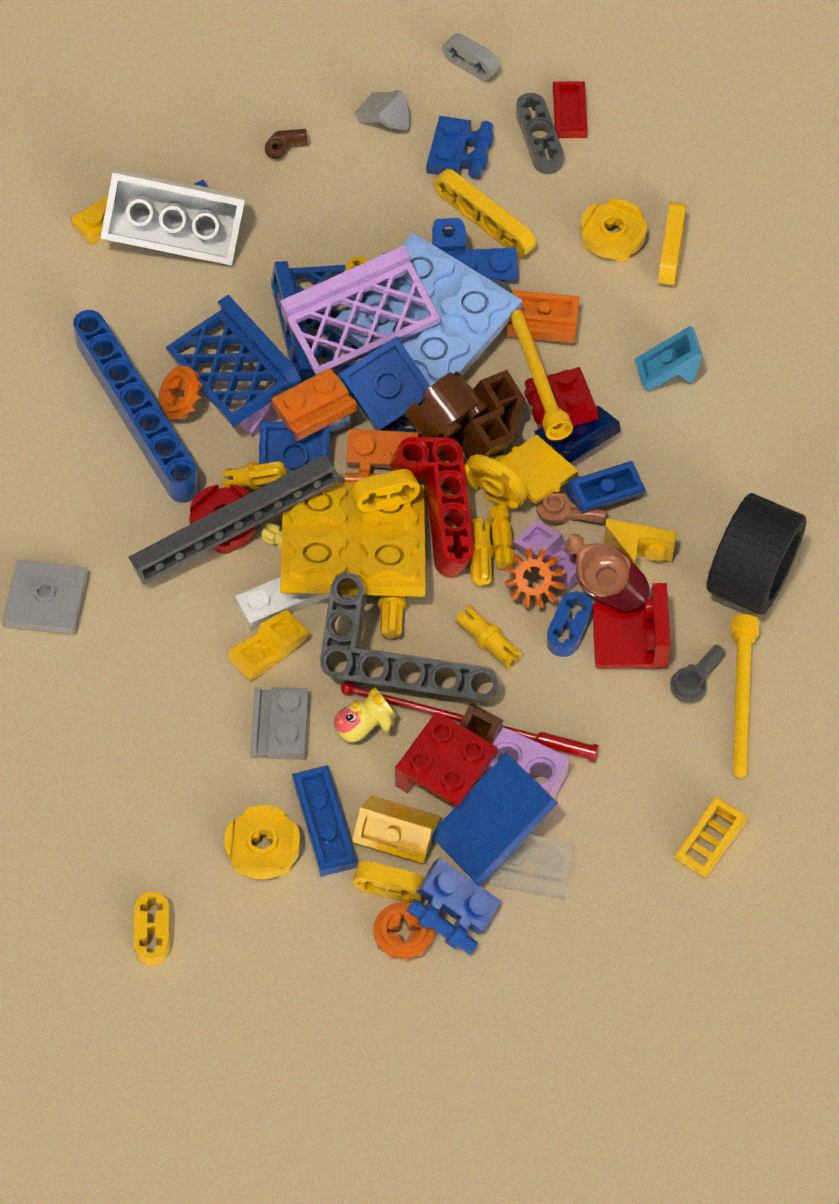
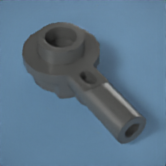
[670,645,725,702]

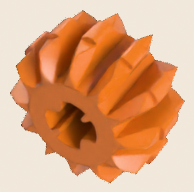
[504,548,565,608]

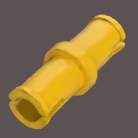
[455,605,523,669]

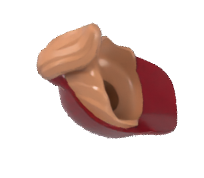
[563,534,649,611]

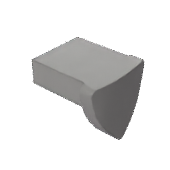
[354,90,409,131]

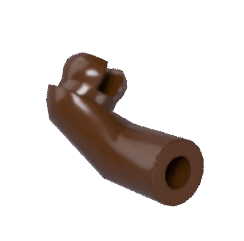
[265,128,308,159]

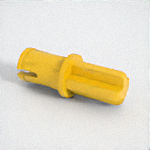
[222,461,288,490]
[470,518,495,587]
[378,596,406,640]

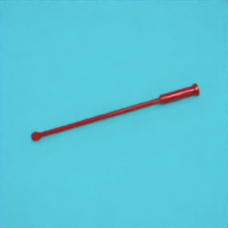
[341,681,599,762]

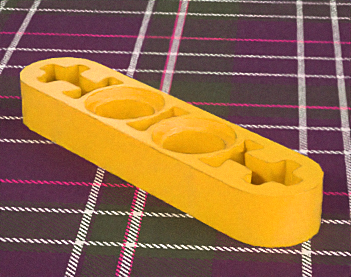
[433,168,536,258]

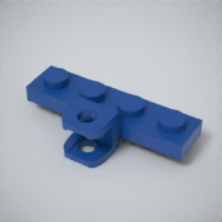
[383,218,518,284]

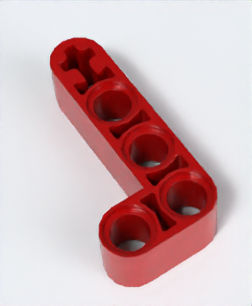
[390,437,474,578]

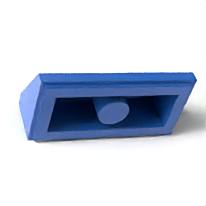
[565,461,646,513]

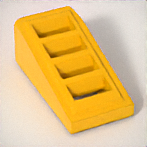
[674,796,748,879]

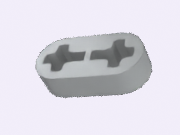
[442,33,500,81]

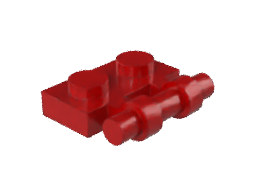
[524,367,599,430]

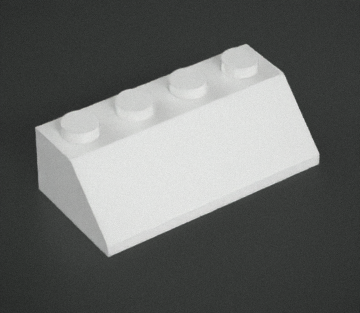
[100,168,245,266]

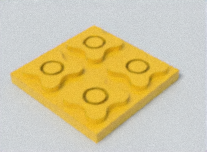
[280,482,426,597]

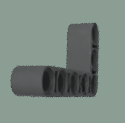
[320,573,500,700]

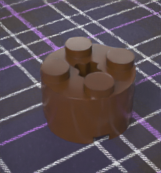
[404,371,487,439]

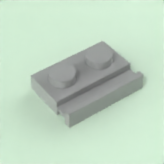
[251,687,309,760]

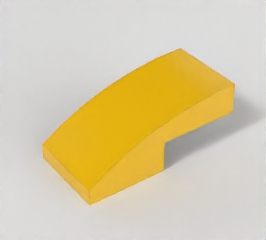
[228,609,310,682]

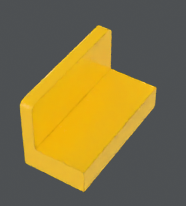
[352,796,441,864]

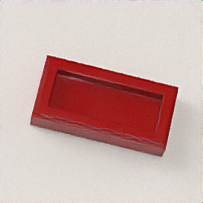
[552,81,587,138]

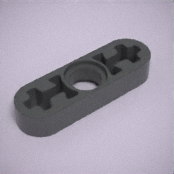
[516,93,563,174]

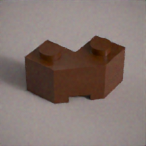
[455,370,525,460]

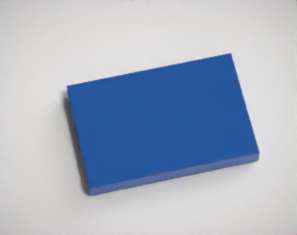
[432,753,558,886]

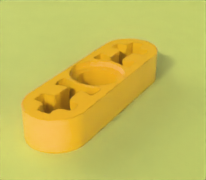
[658,201,687,285]

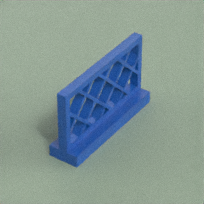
[270,261,364,382]
[165,294,302,427]

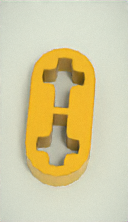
[351,469,420,512]
[352,861,424,902]
[133,891,170,966]

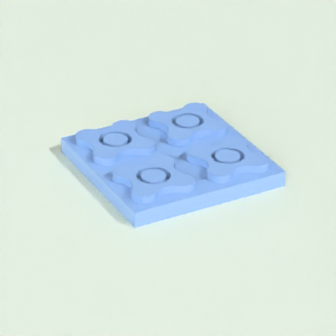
[332,233,522,386]

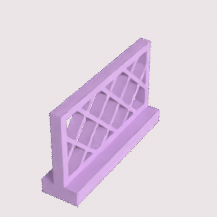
[280,245,441,375]

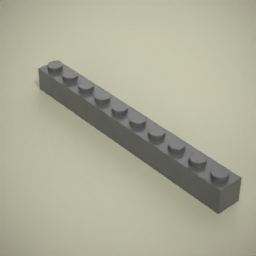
[129,454,340,585]

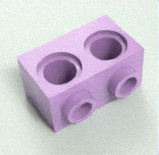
[482,727,569,799]

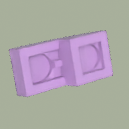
[513,519,578,590]

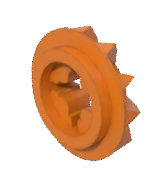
[159,366,203,421]
[373,902,435,962]

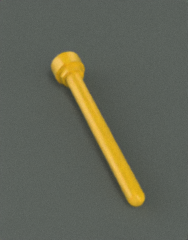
[511,309,573,440]
[730,614,760,778]

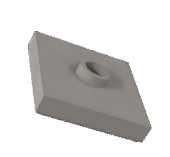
[2,560,88,635]

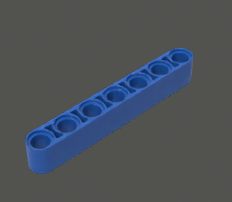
[73,310,199,503]

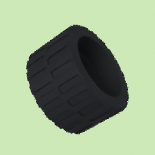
[706,493,807,615]

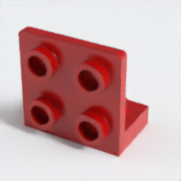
[592,583,671,668]
[395,711,498,807]

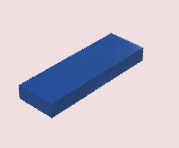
[292,765,357,877]

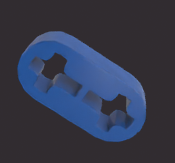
[547,591,593,657]

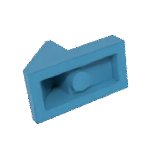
[635,325,703,391]

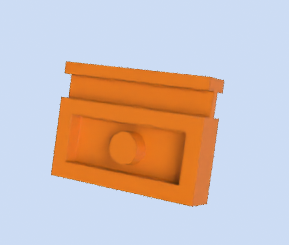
[507,290,580,344]
[271,368,357,441]

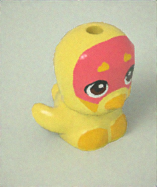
[334,687,397,742]

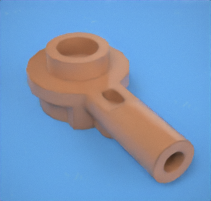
[536,492,607,525]

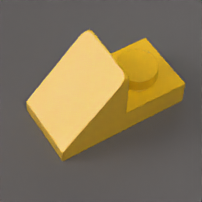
[604,519,677,564]

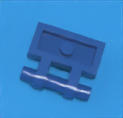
[426,115,494,179]
[406,858,501,955]

